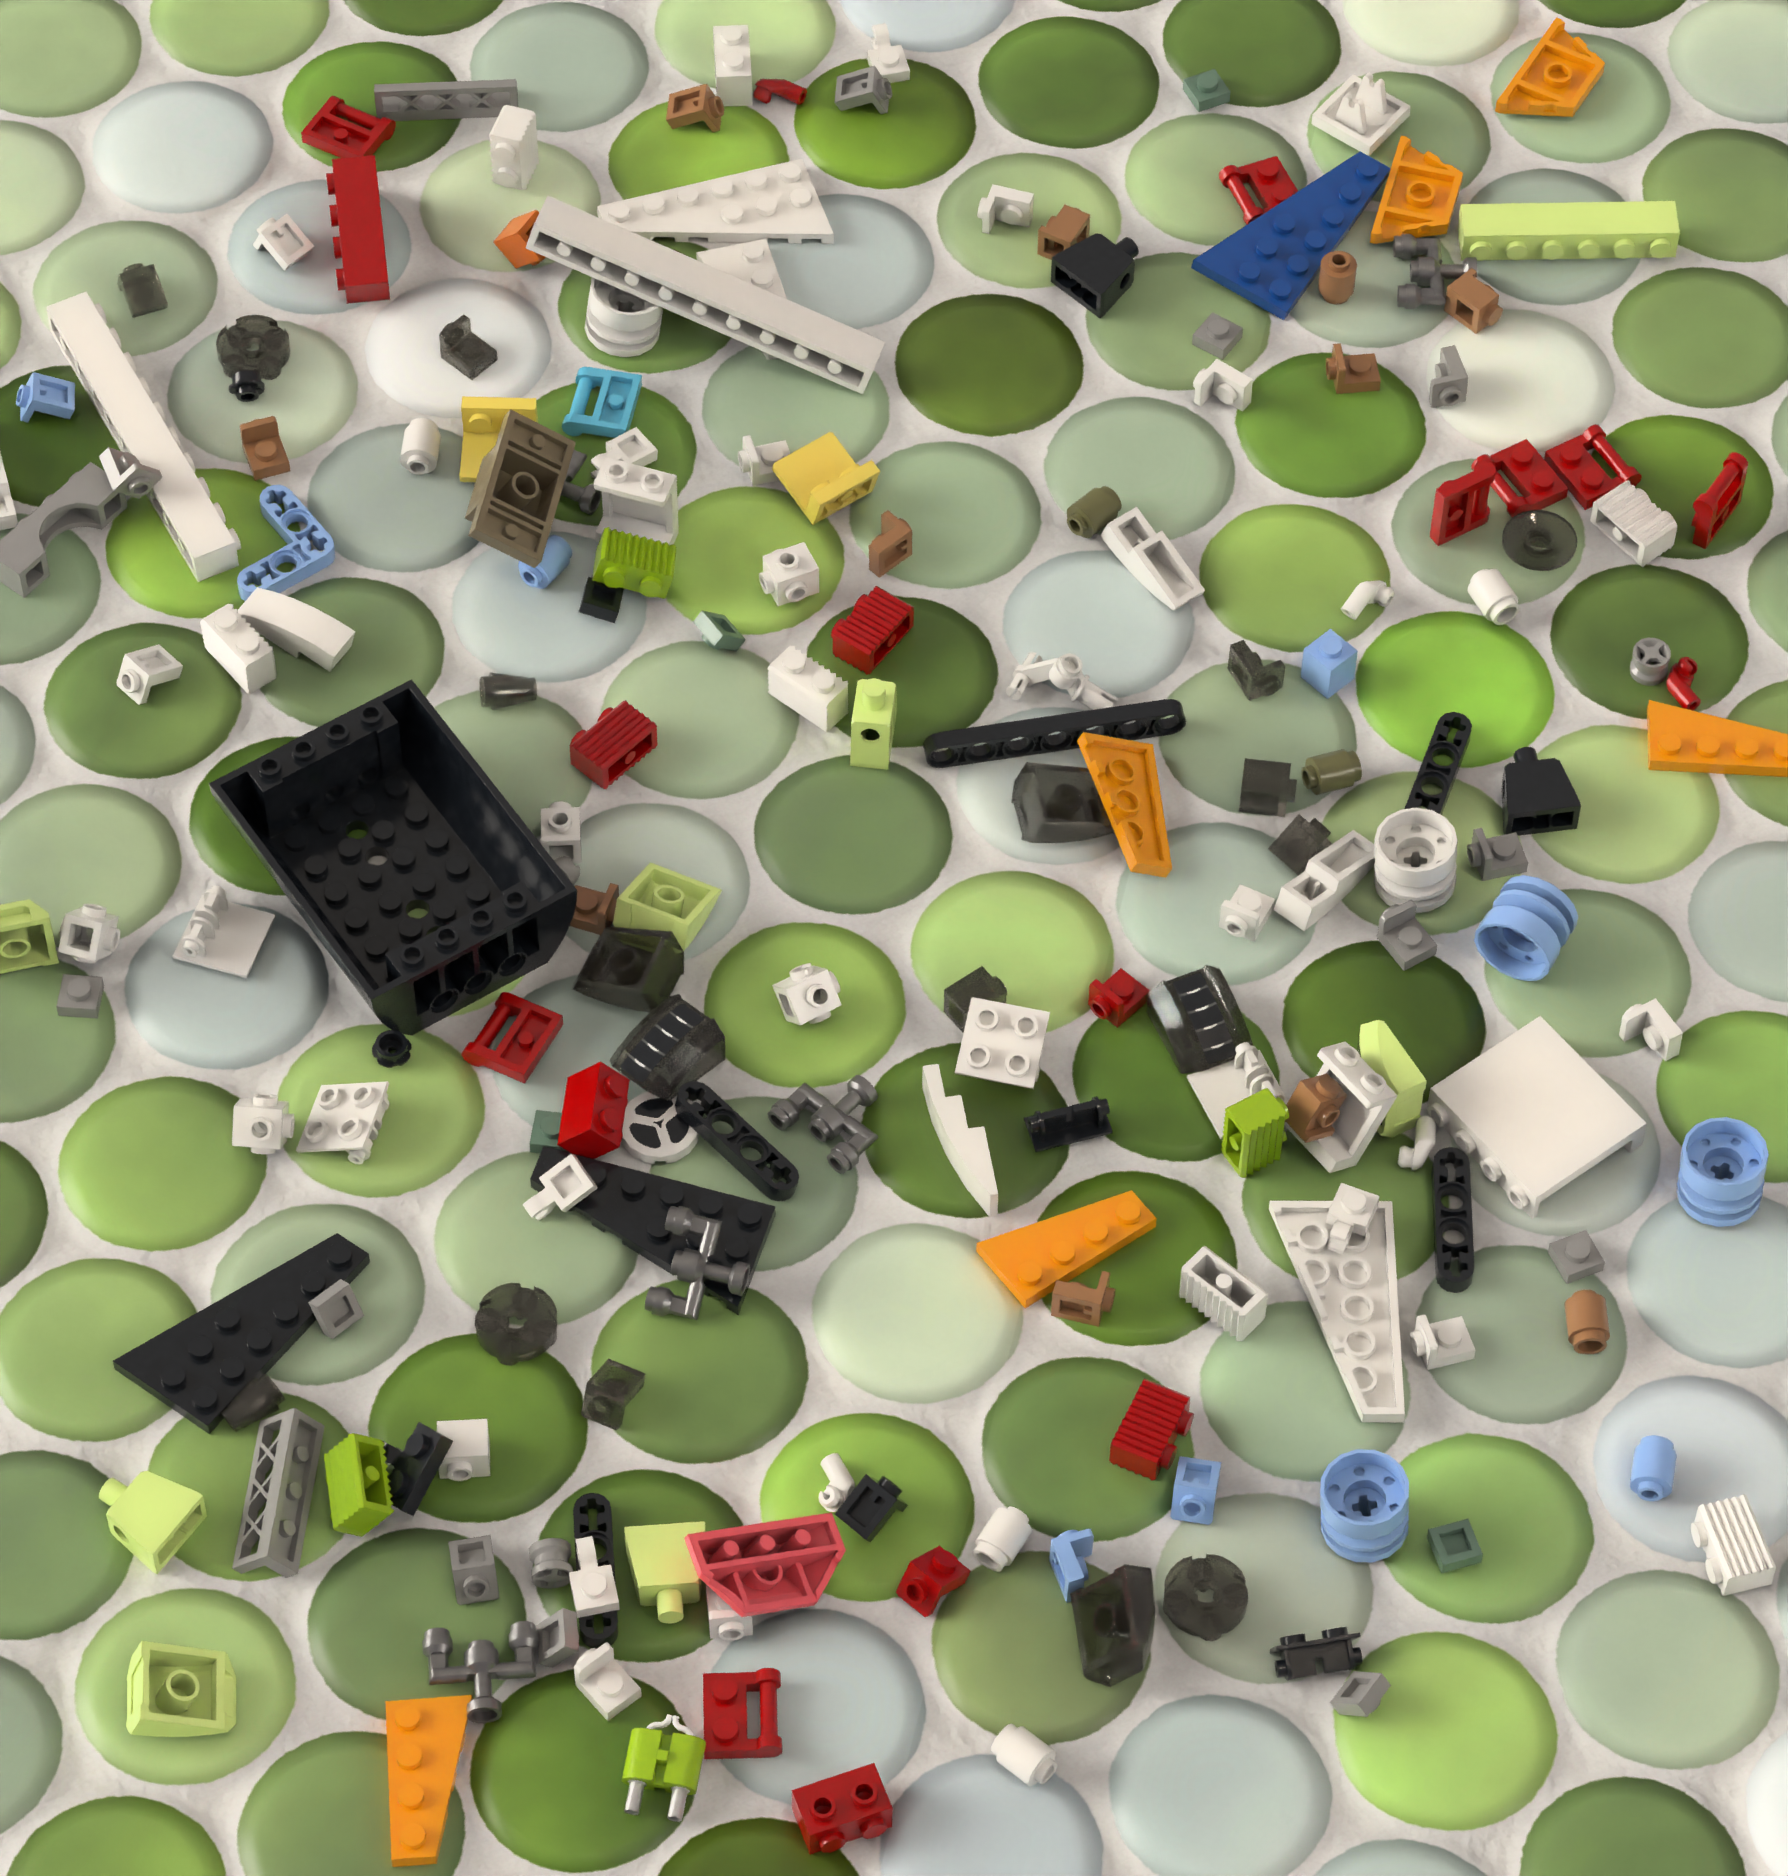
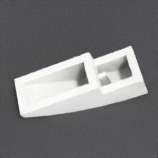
[1100,507,1205,610]
[238,587,355,672]
[1274,830,1375,931]

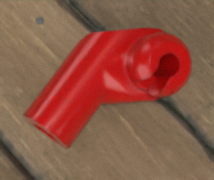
[752,79,807,105]
[1666,657,1701,711]

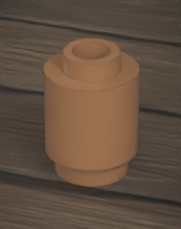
[1318,251,1357,304]
[1564,1290,1610,1354]

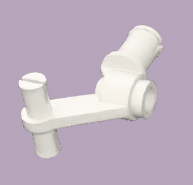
[1006,652,1117,710]

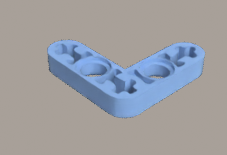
[237,485,335,601]

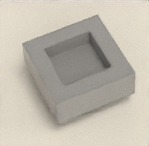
[1192,312,1243,360]
[56,974,104,1018]
[1548,1230,1605,1284]
[308,1279,364,1339]
[536,1608,579,1668]
[1330,1671,1391,1717]

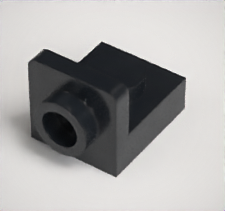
[835,1474,908,1542]

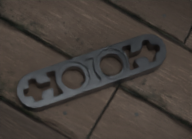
[1405,712,1472,815]
[675,1081,799,1201]
[1431,1147,1474,1293]
[573,1493,618,1649]

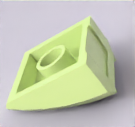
[613,862,722,959]
[0,899,59,974]
[1357,1020,1427,1138]
[126,1641,236,1737]

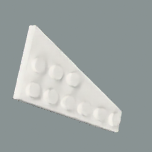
[597,159,834,244]
[1269,1201,1405,1423]

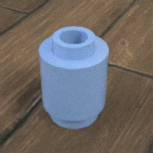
[518,535,572,589]
[1630,1435,1677,1501]

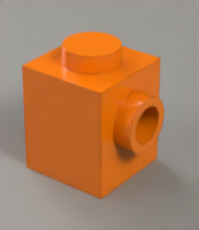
[493,210,546,269]

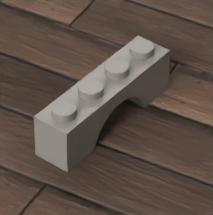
[0,462,127,598]

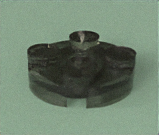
[216,315,291,380]
[475,1283,558,1366]
[1163,1554,1248,1641]

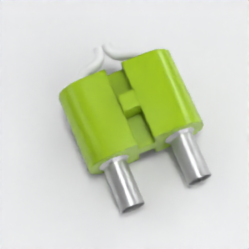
[621,1714,706,1822]

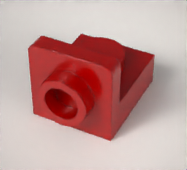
[1088,968,1150,1028]

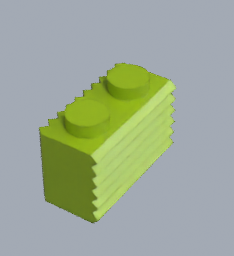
[592,527,677,599]
[1221,1088,1289,1178]
[324,1433,394,1537]

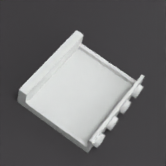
[1427,1016,1647,1219]

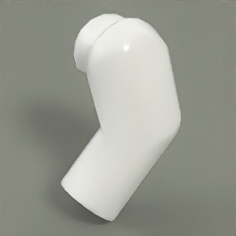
[1341,580,1395,620]
[1398,1116,1436,1171]
[818,1453,855,1512]

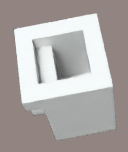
[541,801,582,863]

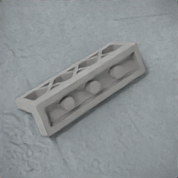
[374,79,518,121]
[232,1408,325,1578]

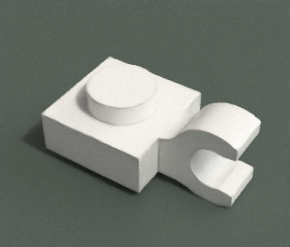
[867,23,910,83]
[591,427,658,479]
[523,1154,598,1221]
[1326,1183,1380,1254]
[569,1536,620,1618]

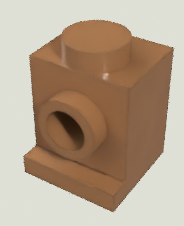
[1037,205,1090,260]
[1444,268,1503,334]
[1285,1073,1347,1143]

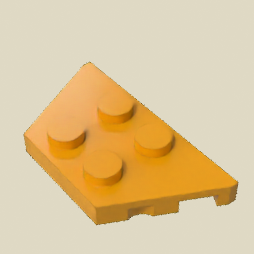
[1495,17,1605,117]
[1370,135,1463,244]

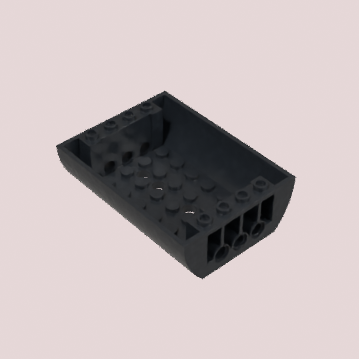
[209,679,577,1035]

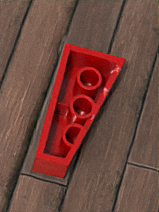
[326,155,390,304]

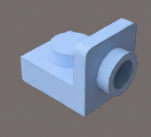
[16,372,75,423]
[1170,1456,1221,1525]
[1049,1529,1094,1603]

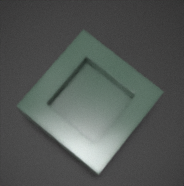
[1183,69,1231,112]
[693,611,746,651]
[529,1110,570,1153]
[1427,1519,1483,1573]

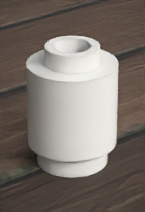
[400,418,441,475]
[1467,569,1520,625]
[973,1506,1032,1572]
[991,1723,1057,1786]

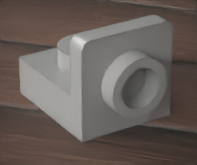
[834,66,892,114]
[1429,345,1468,408]
[99,447,162,499]
[1467,828,1528,881]
[1377,900,1437,971]
[448,1535,499,1605]

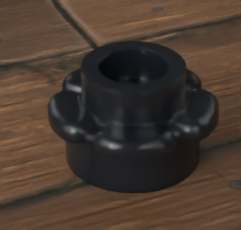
[229,370,265,402]
[372,1030,412,1068]

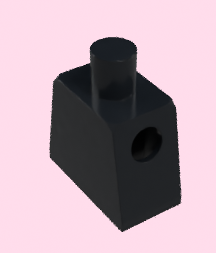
[1051,234,1139,318]
[1501,747,1581,836]

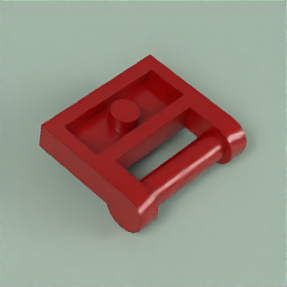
[301,96,396,158]
[1218,156,1298,225]
[1544,424,1642,510]
[1471,439,1568,520]
[1691,452,1748,549]
[1430,461,1496,546]
[462,992,563,1084]
[703,1668,783,1759]

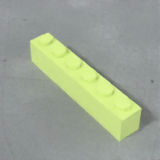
[1457,201,1680,261]

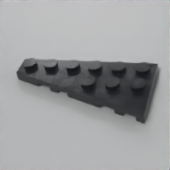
[530,1146,776,1315]
[113,1233,370,1434]

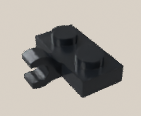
[380,1422,453,1516]

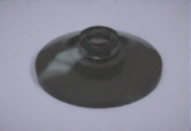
[1502,510,1577,571]

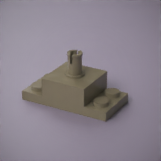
[465,409,576,568]

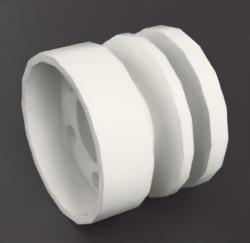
[584,277,663,357]
[1374,808,1458,913]

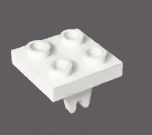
[1311,72,1411,156]

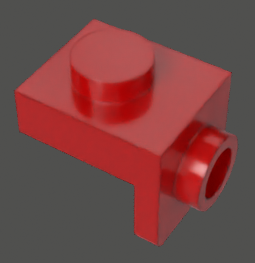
[896,1545,971,1617]

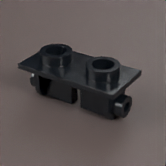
[1024,1096,1113,1152]
[1270,1627,1363,1681]

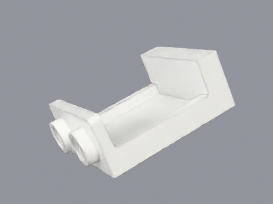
[594,457,679,545]
[1285,1041,1398,1173]

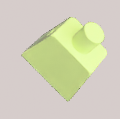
[850,678,897,770]
[99,1471,207,1574]
[624,1521,706,1624]

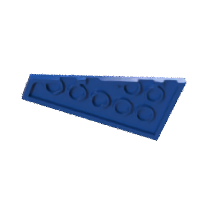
[1191,151,1391,320]

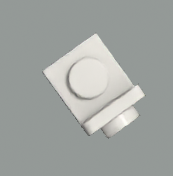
[977,184,1034,234]
[253,214,315,271]
[1193,359,1253,412]
[738,435,790,486]
[116,644,183,705]
[1219,884,1275,942]
[1619,998,1683,1061]
[1410,1314,1476,1370]
[706,1585,753,1641]
[574,1642,642,1721]

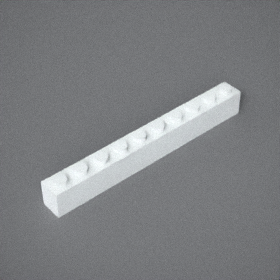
[525,196,885,394]
[46,291,241,582]

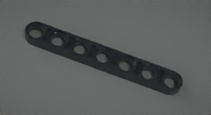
[923,699,1186,768]

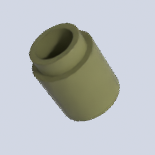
[1067,486,1122,538]
[1301,749,1362,795]

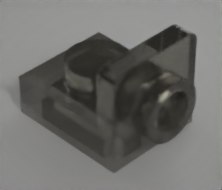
[117,263,168,318]
[439,315,498,380]
[1227,640,1285,701]
[1268,814,1332,875]
[581,1358,646,1430]

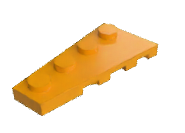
[1647,700,1788,777]
[1077,732,1172,878]
[976,1190,1157,1308]
[385,1695,473,1867]

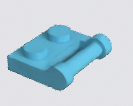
[562,367,642,438]

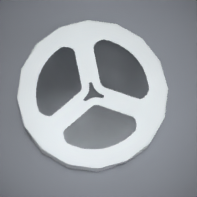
[622,1090,699,1164]

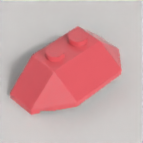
[684,1512,846,1617]

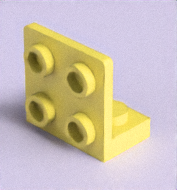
[459,396,538,483]
[772,432,880,525]

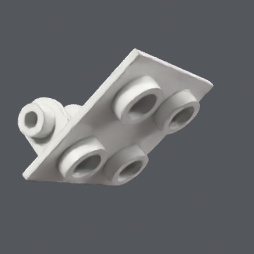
[173,885,276,978]
[955,997,1050,1089]
[1187,1042,1288,1140]
[296,1081,390,1164]

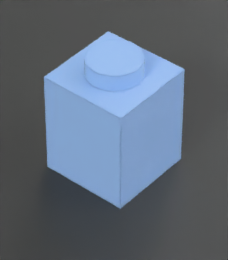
[1301,629,1358,699]

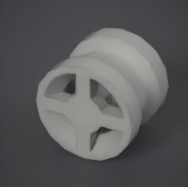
[1630,637,1671,686]
[529,1538,573,1589]

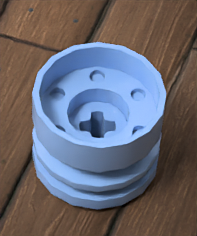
[1474,875,1578,981]
[1676,1117,1769,1227]
[1320,1449,1409,1563]

